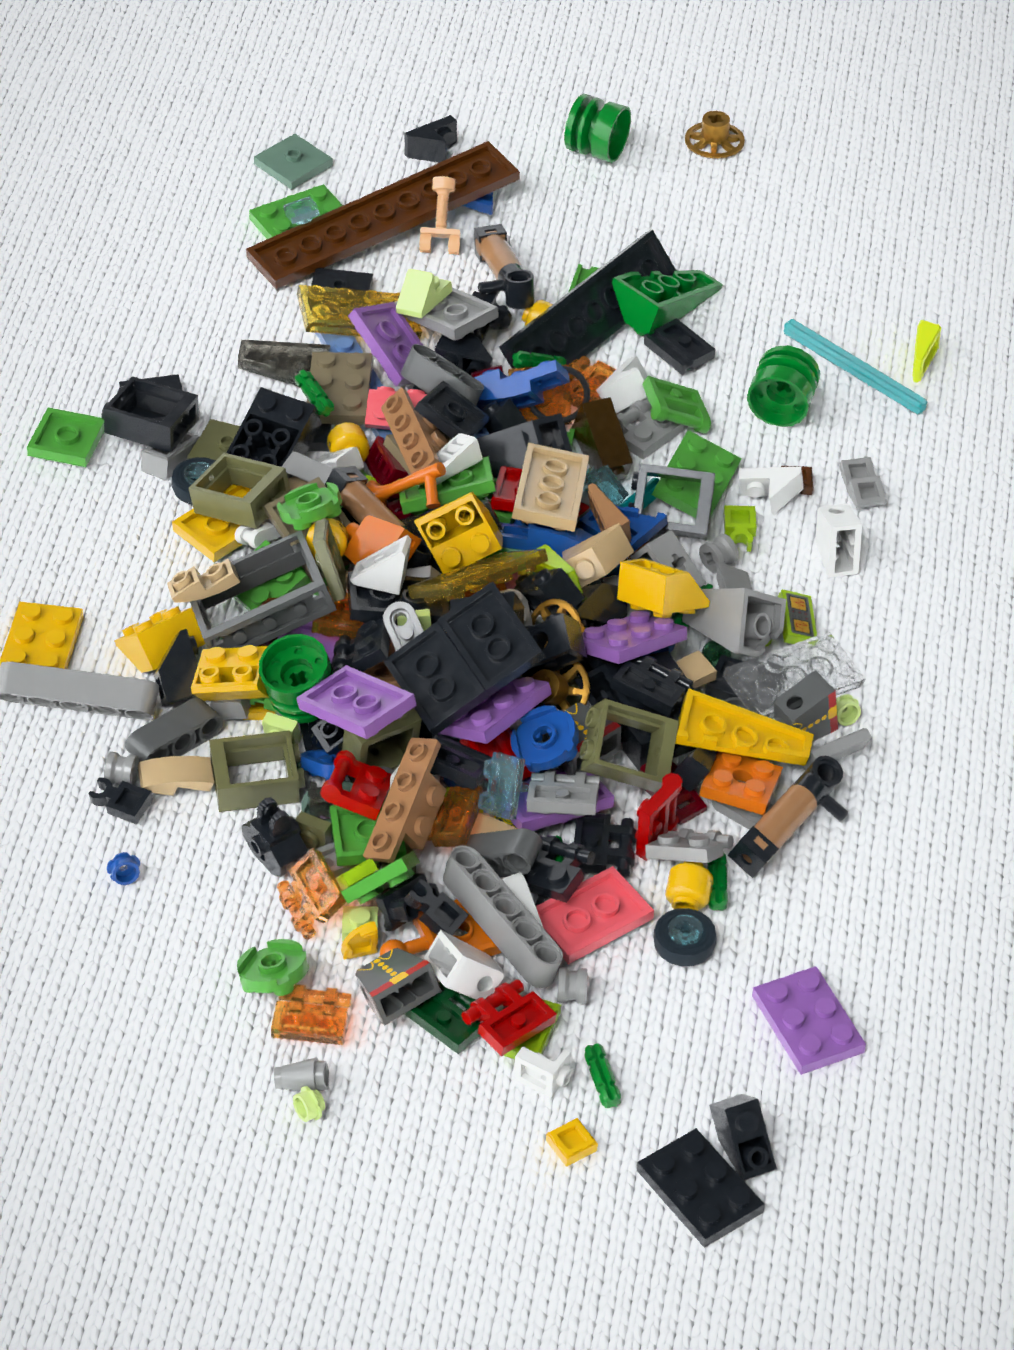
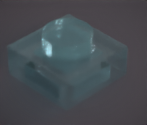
[283,196,320,224]

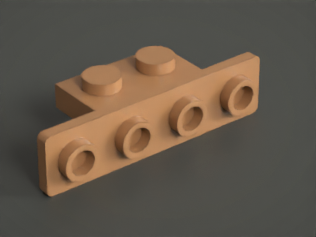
[381,387,448,474]
[363,738,447,863]

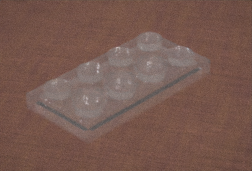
[723,631,866,719]

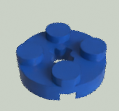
[510,705,579,773]

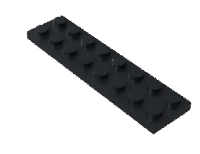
[499,229,677,372]

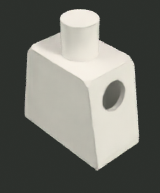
[816,504,862,578]
[423,930,512,999]

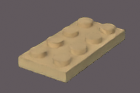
[512,442,589,532]

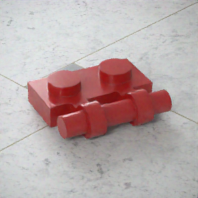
[461,979,557,1057]

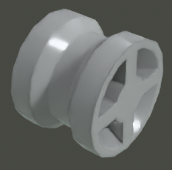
[699,534,739,573]
[104,751,139,785]
[557,967,588,1004]

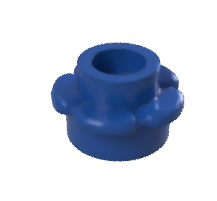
[106,852,140,885]

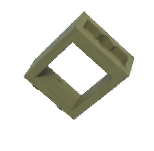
[189,453,291,529]
[579,699,679,792]
[342,708,422,783]
[209,730,305,812]

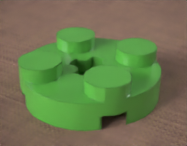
[277,482,342,531]
[237,939,310,996]

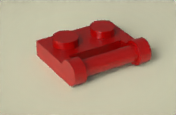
[320,750,392,821]
[635,773,682,861]

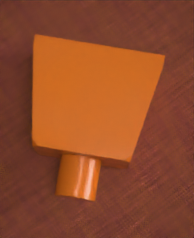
[344,515,422,565]

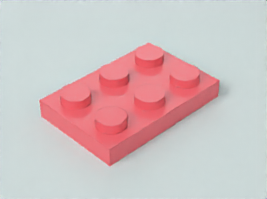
[536,866,654,965]

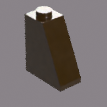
[571,397,633,482]

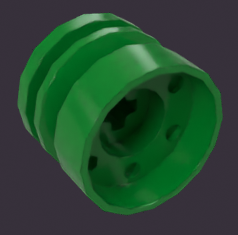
[564,93,631,163]
[747,345,821,427]
[259,634,333,723]

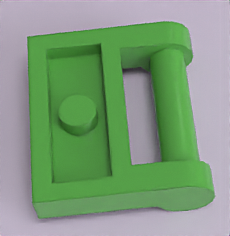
[642,376,711,434]

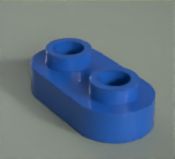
[300,750,349,781]

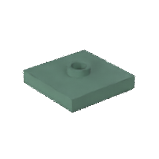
[254,133,333,190]

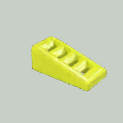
[912,320,942,383]

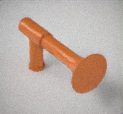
[366,462,446,509]

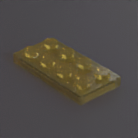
[296,285,422,340]
[407,548,548,603]

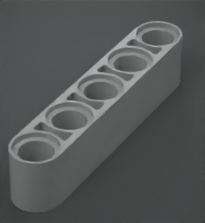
[0,661,159,720]
[443,845,563,988]

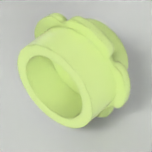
[836,694,861,726]
[293,1086,325,1122]

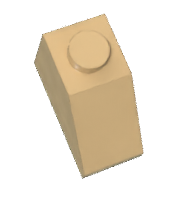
[562,523,634,588]

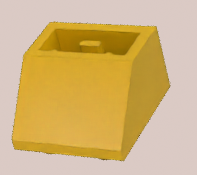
[414,492,503,577]
[617,558,710,618]
[114,606,206,673]
[191,645,269,701]

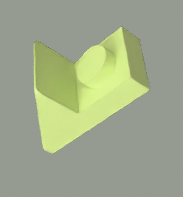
[396,269,452,318]

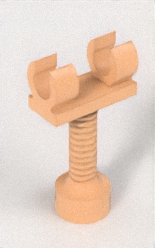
[419,176,461,255]

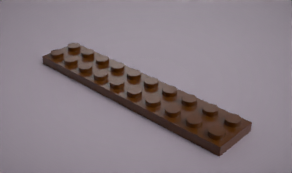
[246,141,520,289]

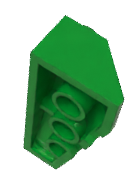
[612,270,723,336]

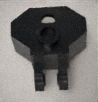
[241,797,310,877]

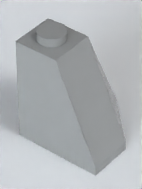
[682,588,786,658]

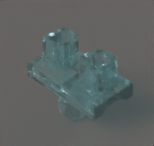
[478,752,529,820]

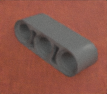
[401,344,484,406]
[125,697,223,762]
[446,828,543,878]

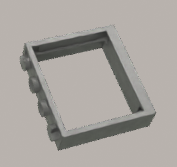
[190,530,337,649]

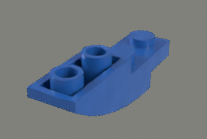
[474,360,570,410]
[500,522,620,577]

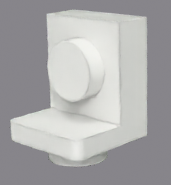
[514,1047,573,1098]

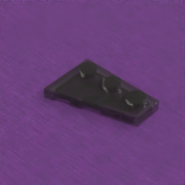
[237,339,330,386]

